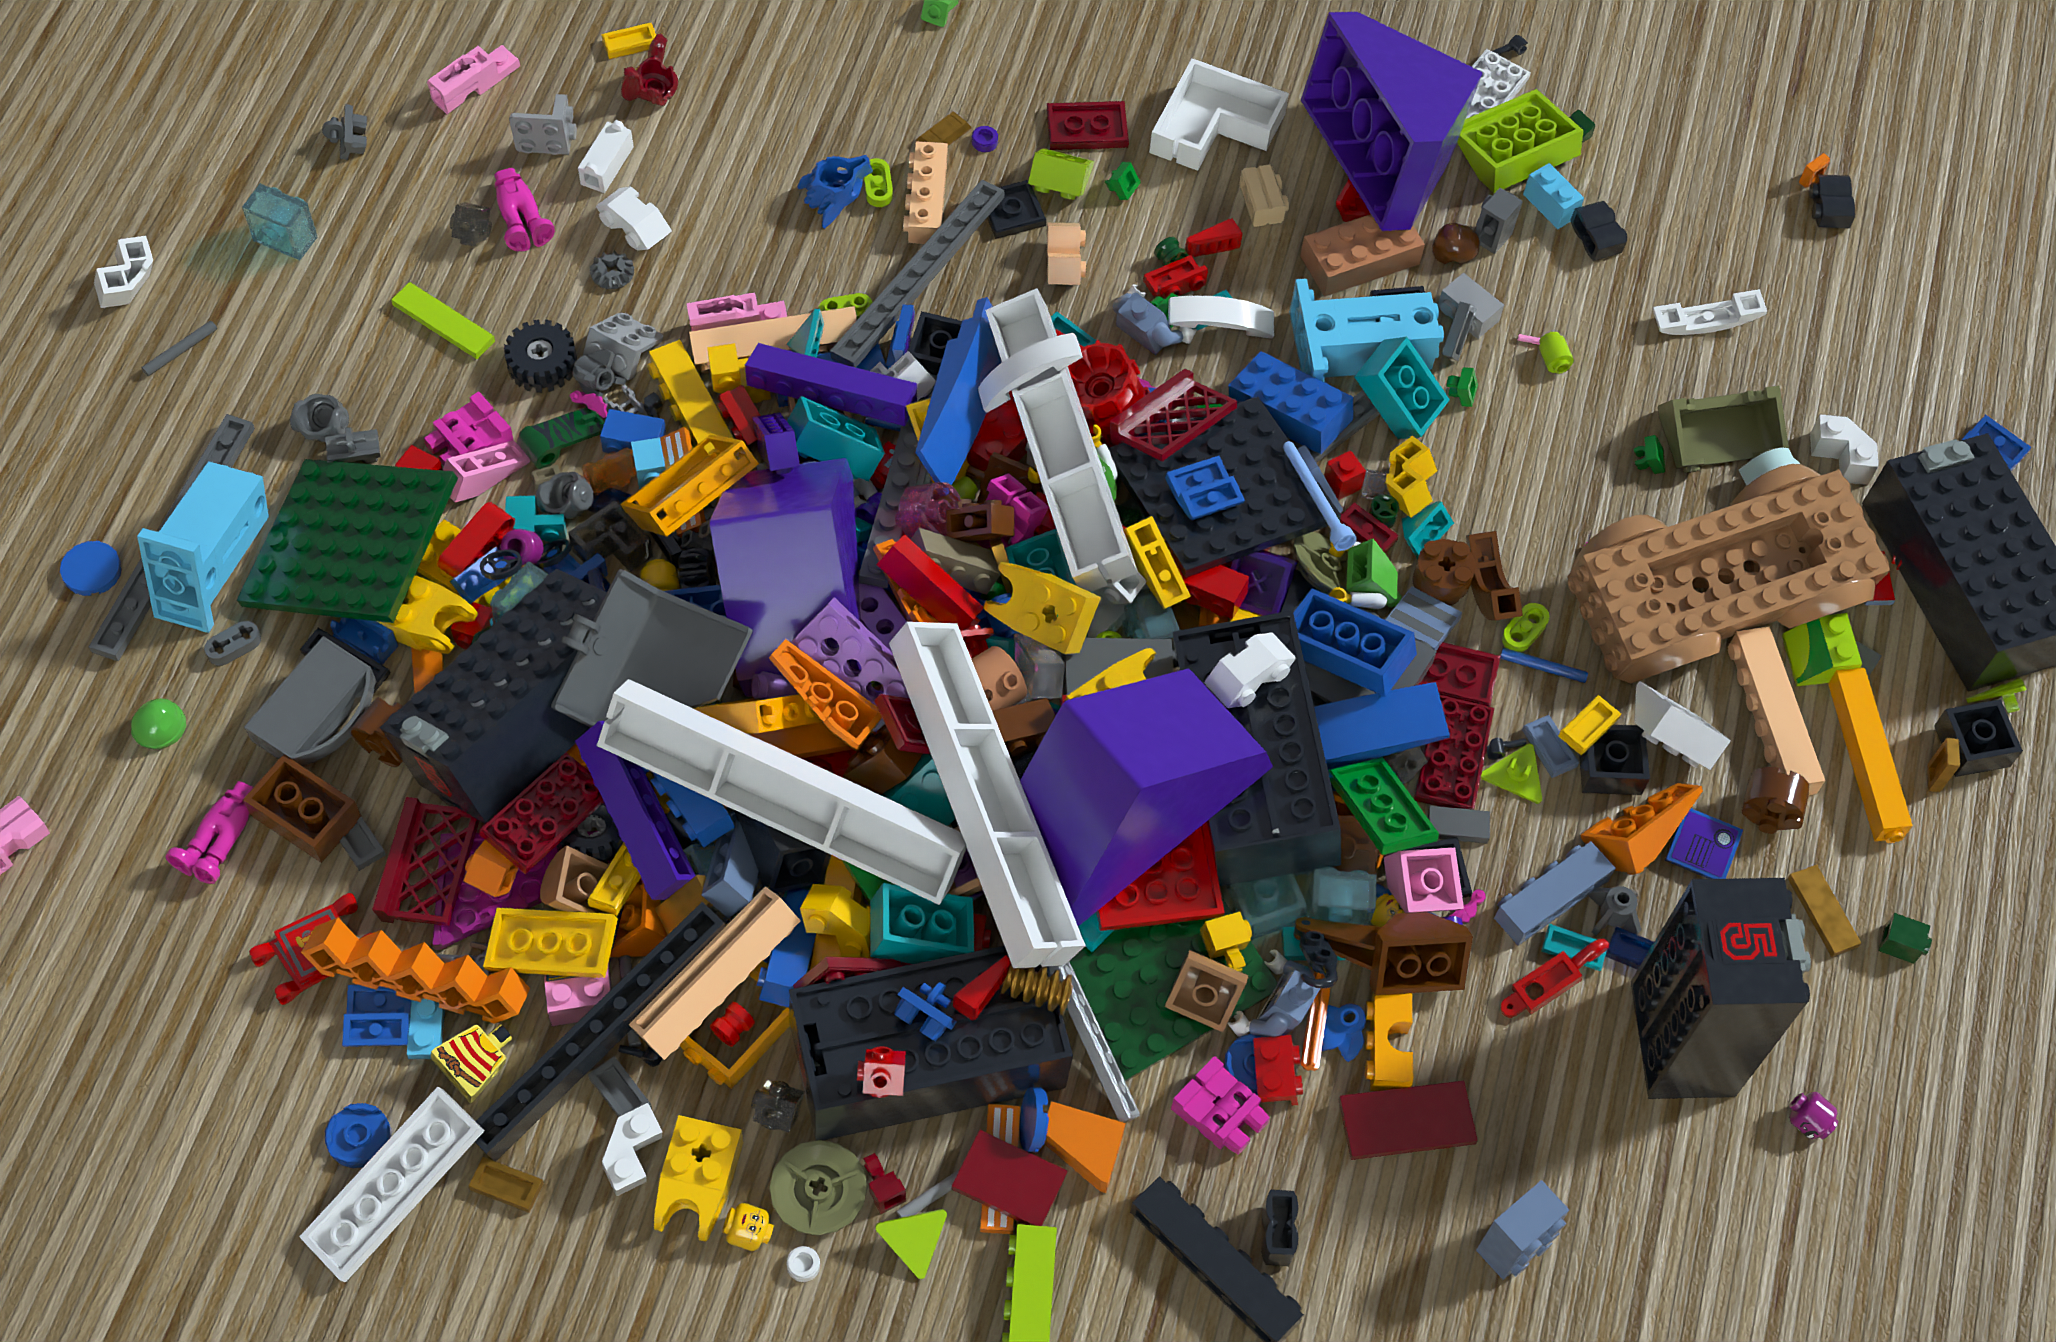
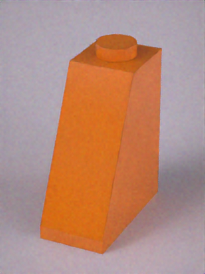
[1043,1101,1126,1193]

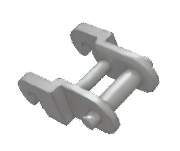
[603,384,644,413]

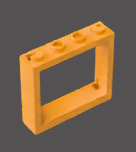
[620,434,759,537]
[693,694,822,734]
[680,960,790,1089]

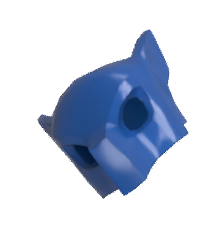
[797,155,873,229]

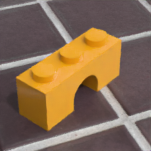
[1365,993,1413,1091]

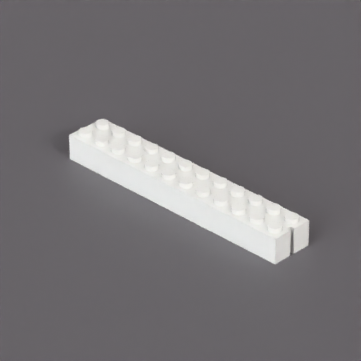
[985,288,1138,592]
[889,622,1085,968]
[597,679,967,905]

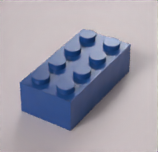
[1228,351,1353,454]
[1294,589,1417,697]

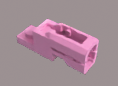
[427,45,520,114]
[686,292,787,331]
[0,796,50,875]

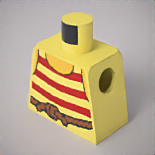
[431,1025,512,1104]

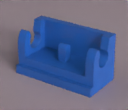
[330,618,398,665]

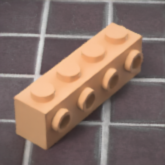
[903,141,948,244]

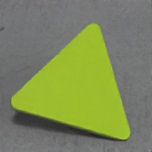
[1966,678,2027,713]
[1481,743,1542,804]
[875,1209,947,1279]

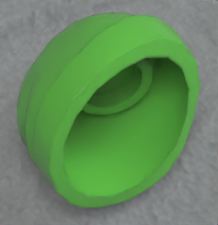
[131,698,186,749]

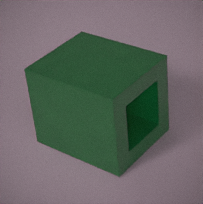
[1878,913,1932,964]

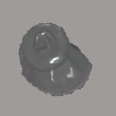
[290,394,349,442]
[536,472,593,519]

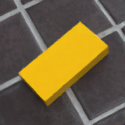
[601,22,656,59]
[1558,695,1621,755]

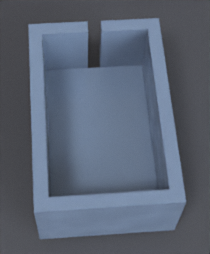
[1476,1180,1569,1280]

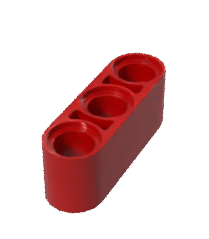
[437,502,515,578]

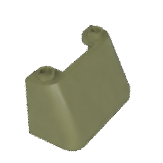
[1657,386,1789,473]

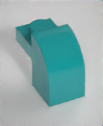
[505,495,567,542]

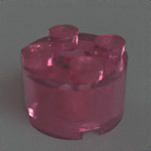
[895,482,961,540]

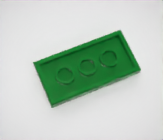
[1328,757,1439,855]

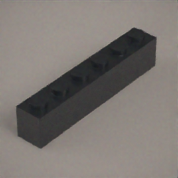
[1130,1176,1304,1342]

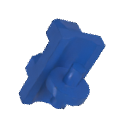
[894,982,957,1041]

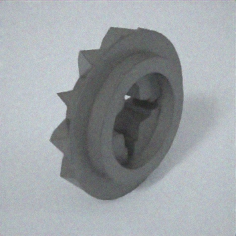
[590,250,634,289]

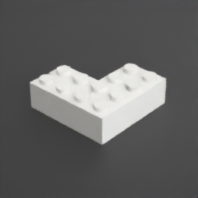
[1149,59,1289,171]

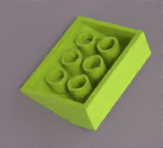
[1457,89,1583,193]

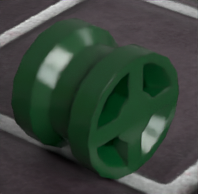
[1154,237,1188,266]
[1369,494,1399,528]

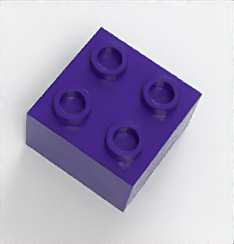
[1230,550,1298,615]

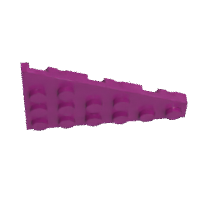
[433,831,612,950]

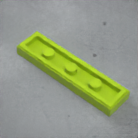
[391,282,495,359]

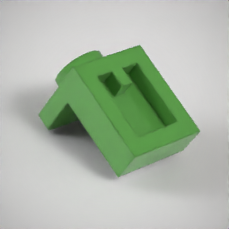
[921,0,959,27]

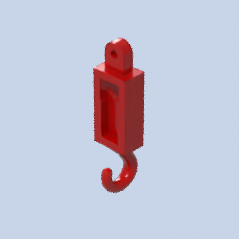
[1501,938,1610,1018]

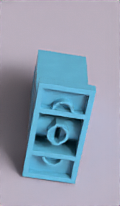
[1289,279,1444,382]
[137,461,269,633]

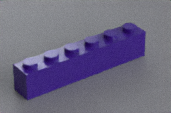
[745,343,917,426]
[752,412,800,474]
[575,721,696,900]

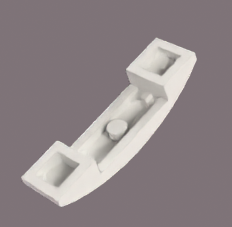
[1653,289,1767,335]
[1168,296,1274,339]
[978,333,1083,413]

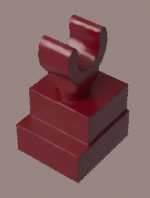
[863,1153,907,1215]

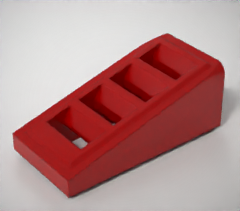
[1185,218,1243,257]
[953,956,1011,1021]

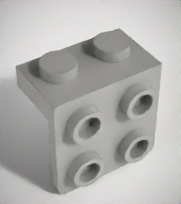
[509,94,577,155]
[583,313,663,380]

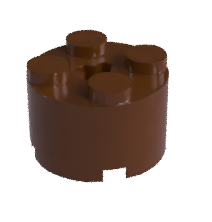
[1412,539,1476,606]
[351,697,403,767]
[1742,767,1809,834]

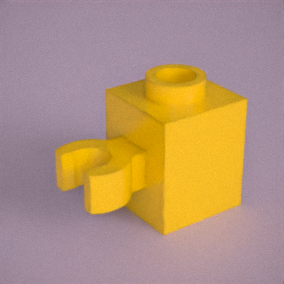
[1200,911,1252,972]

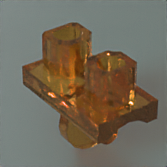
[582,448,636,494]

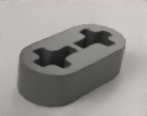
[204,621,261,666]

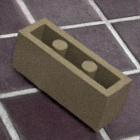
[911,528,1001,595]

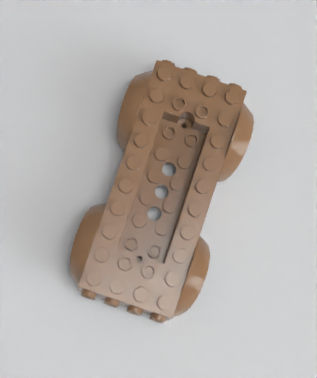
[1567,464,1891,684]

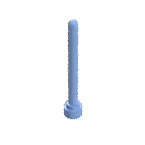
[1283,441,1356,551]

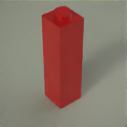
[876,535,983,631]

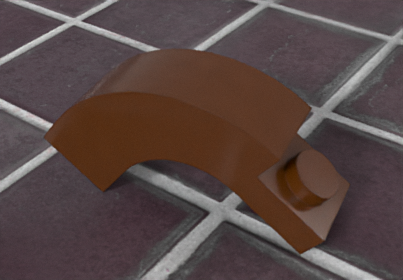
[1465,531,1523,621]

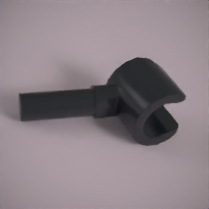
[1492,35,1528,55]
[644,392,663,418]
[1487,737,1527,760]
[618,1044,663,1067]

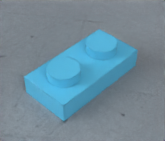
[407,998,445,1059]

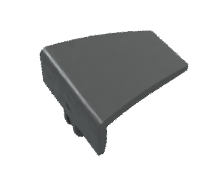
[551,569,753,728]

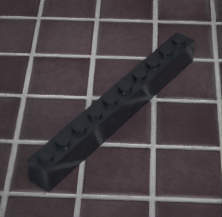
[475,902,726,1162]

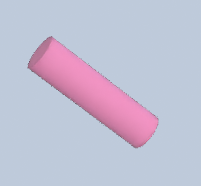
[1517,334,1540,345]

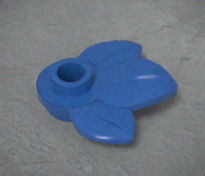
[1321,1004,1366,1062]

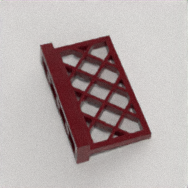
[1110,369,1237,461]
[372,797,479,926]

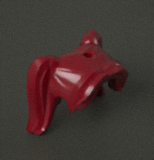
[621,33,678,107]

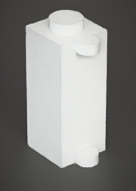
[578,120,633,193]

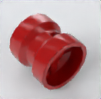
[710,1002,755,1047]

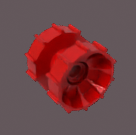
[1068,340,1150,447]

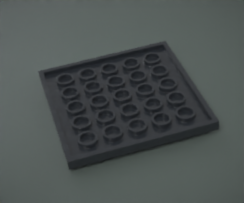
[1108,397,1341,578]

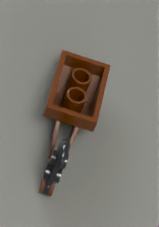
[1293,912,1473,995]

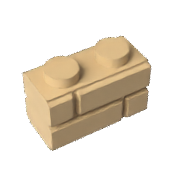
[1239,164,1289,227]

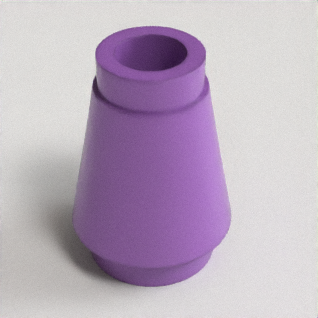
[751,671,798,700]

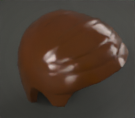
[1432,223,1480,265]

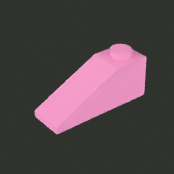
[443,440,530,503]

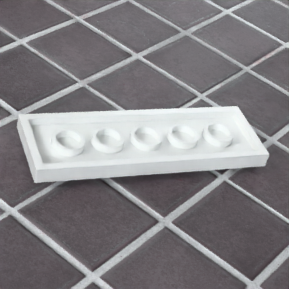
[299,1087,485,1282]

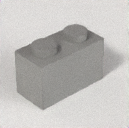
[1438,272,1504,339]

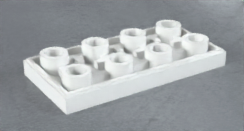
[1466,49,1531,119]

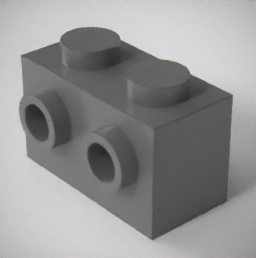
[1475,188,1523,254]

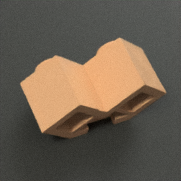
[1046,222,1086,285]

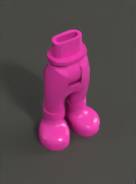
[494,168,555,251]
[165,781,254,884]

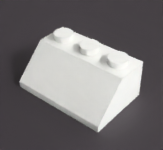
[1635,681,1731,770]

